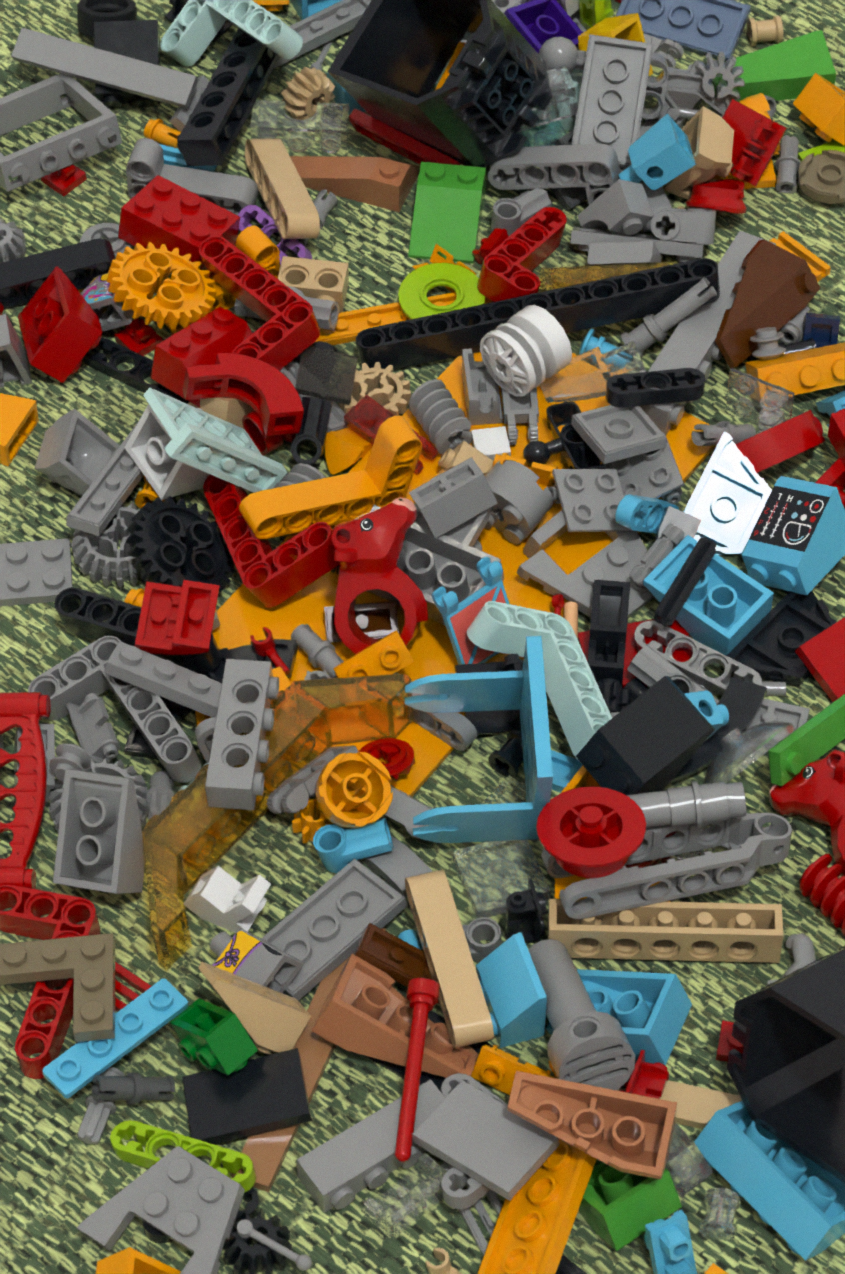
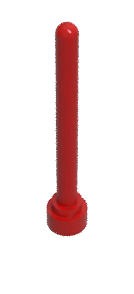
[395,978,440,1162]

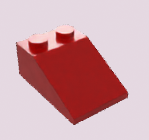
[18,266,103,383]

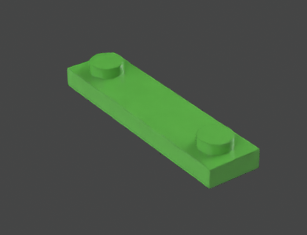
[768,694,845,786]

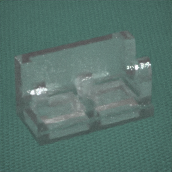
[361,1153,447,1242]

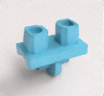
[644,1210,697,1274]

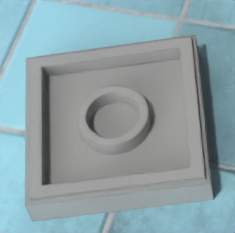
[571,405,667,464]

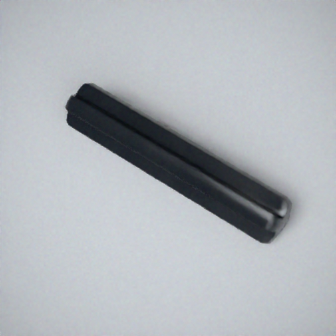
[654,537,717,627]

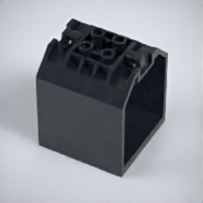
[327,0,552,168]
[727,946,845,1183]

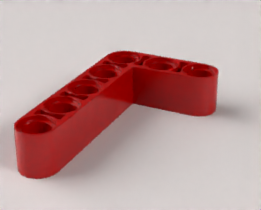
[199,236,320,371]
[203,474,340,607]
[0,885,101,1079]

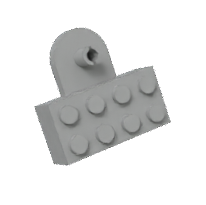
[367,473,504,625]

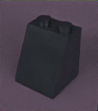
[94,20,161,108]

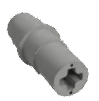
[627,781,746,828]

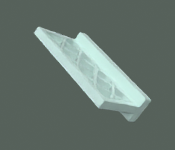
[143,387,288,493]

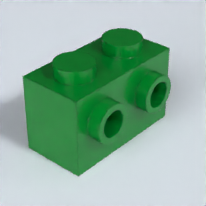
[169,998,258,1075]

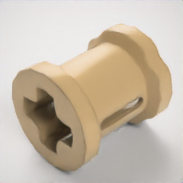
[746,15,783,46]

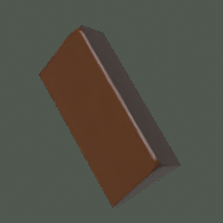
[324,601,399,643]

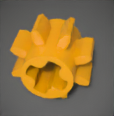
[292,798,334,844]

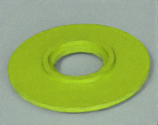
[398,263,485,320]

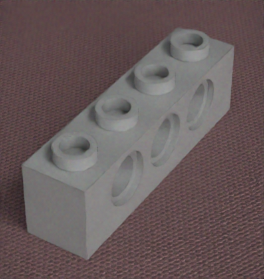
[205,659,279,810]

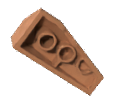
[290,156,420,212]
[311,954,479,1078]
[507,1071,677,1180]

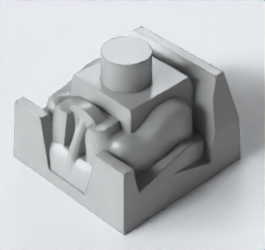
[34,408,120,496]

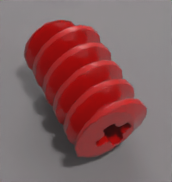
[799,854,845,936]

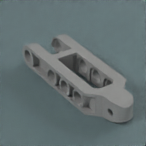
[541,813,792,919]

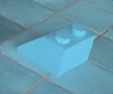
[476,932,547,1048]

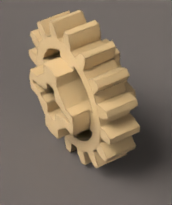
[337,362,411,428]

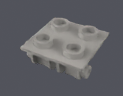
[606,431,685,504]
[549,469,633,532]

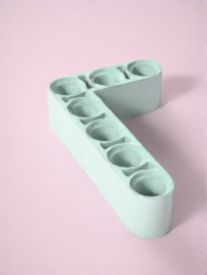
[160,0,303,67]
[467,601,612,759]

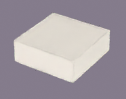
[471,426,511,461]

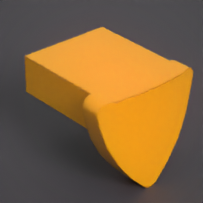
[325,427,375,475]

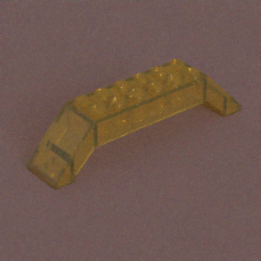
[142,674,414,971]

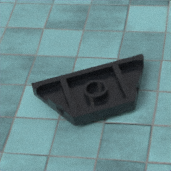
[721,591,836,686]

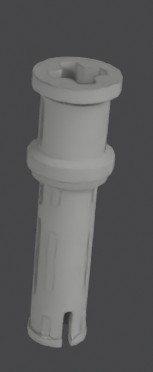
[621,277,717,359]

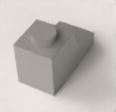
[578,179,654,235]

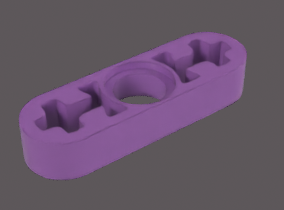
[238,205,312,265]

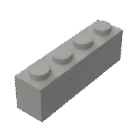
[297,1079,445,1213]

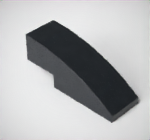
[587,579,630,684]

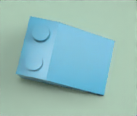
[643,535,774,656]
[546,969,692,1065]

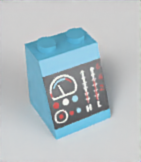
[742,476,845,595]

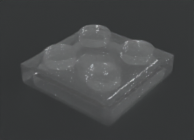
[453,839,551,918]

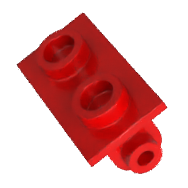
[619,1050,669,1099]

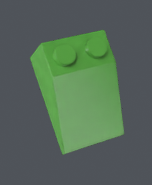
[408,162,486,264]
[578,1159,682,1251]

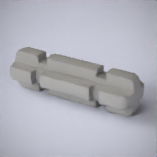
[629,523,684,587]

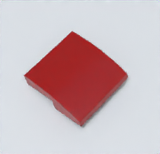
[135,580,220,655]

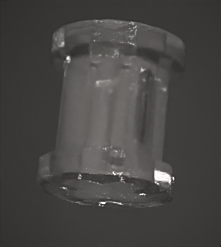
[699,1188,741,1241]

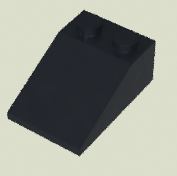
[576,676,715,796]

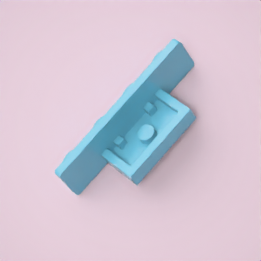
[42,978,188,1098]

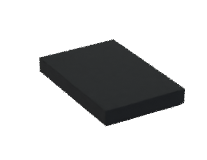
[183,1048,312,1145]

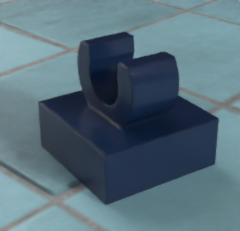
[803,312,840,348]

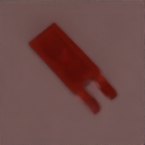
[344,395,438,474]

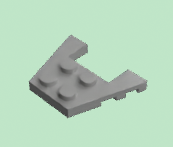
[516,531,655,618]
[77,1146,245,1274]

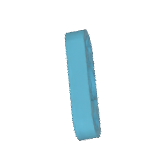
[615,494,679,534]

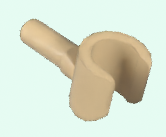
[425,1248,462,1274]

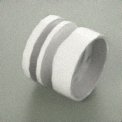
[480,305,572,397]

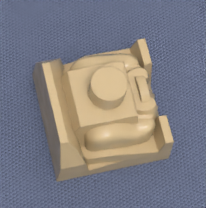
[664,106,734,199]

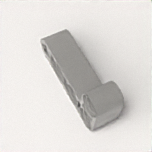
[126,138,259,215]
[488,144,621,205]

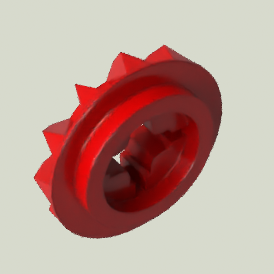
[359,738,415,781]

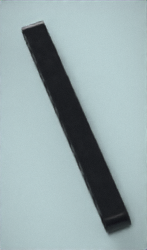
[356,258,720,370]

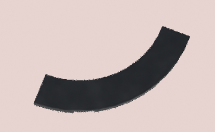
[124,639,298,760]
[669,677,767,784]

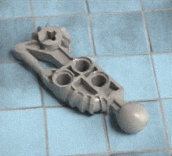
[538,37,745,120]

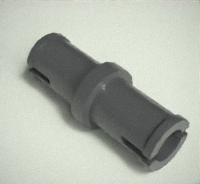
[91,1072,175,1105]

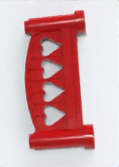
[0,692,51,889]

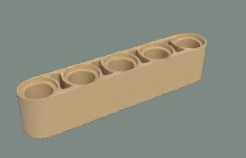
[245,138,320,239]
[405,869,494,1048]

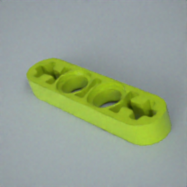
[110,1120,256,1193]

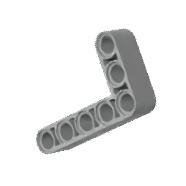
[28,636,201,783]

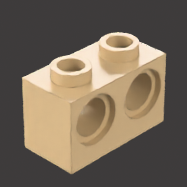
[278,256,349,313]

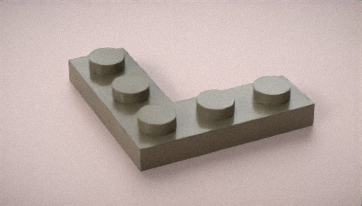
[0,933,115,1042]

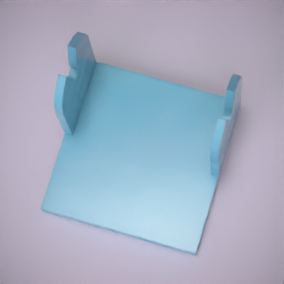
[404,636,553,843]

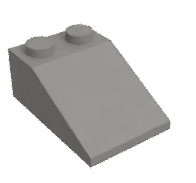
[53,769,146,894]

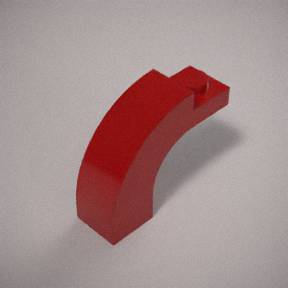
[182,353,304,436]
[711,410,825,473]

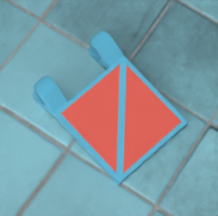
[432,556,509,665]

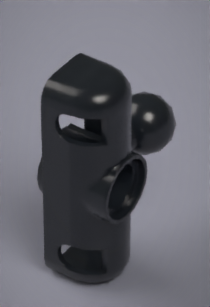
[523,401,607,469]

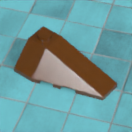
[715,239,820,369]

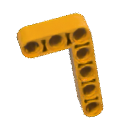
[239,416,422,539]

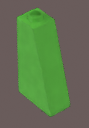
[712,30,836,102]

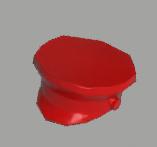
[684,179,747,214]

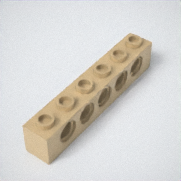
[548,899,784,963]

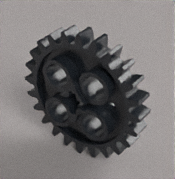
[126,496,235,595]

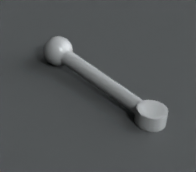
[310,39,334,71]
[237,1219,312,1271]

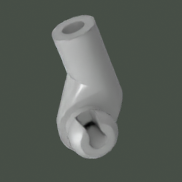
[782,933,816,978]

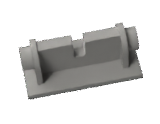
[66,693,120,764]

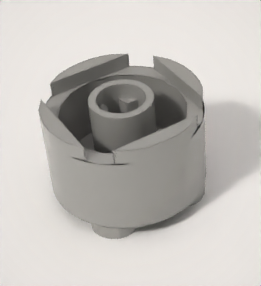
[484,460,553,545]

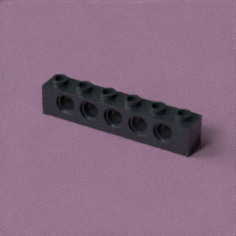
[177,28,280,166]

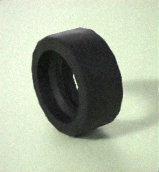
[77,0,136,38]

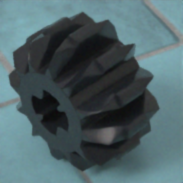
[223,1209,292,1274]

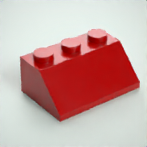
[151,306,252,408]

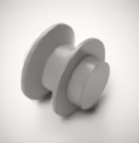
[750,327,786,360]
[49,743,91,782]

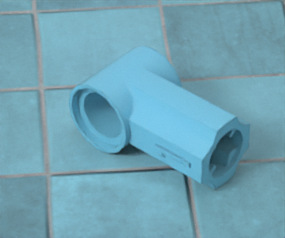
[313,818,394,873]

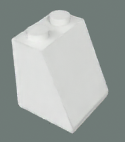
[124,404,210,500]

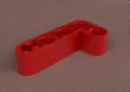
[477,207,567,302]

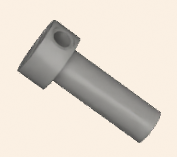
[528,939,635,1090]

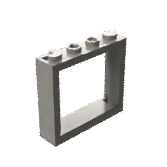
[0,73,122,192]

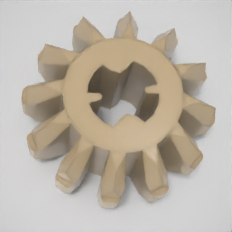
[281,67,335,123]

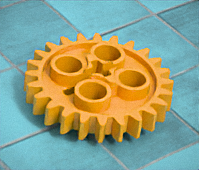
[107,242,217,330]

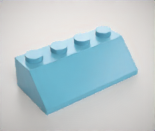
[692,1101,845,1260]

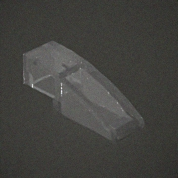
[540,341,647,402]

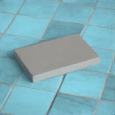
[412,1080,559,1201]

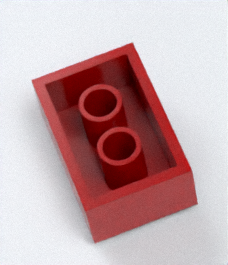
[118,175,240,270]

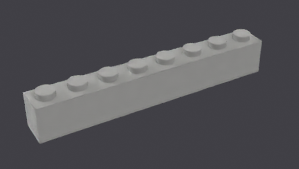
[638,231,776,435]

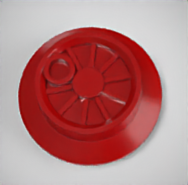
[537,787,646,878]

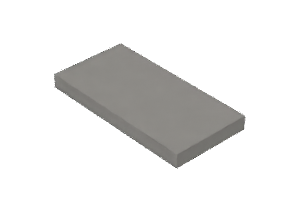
[572,34,653,169]
[262,859,408,1001]

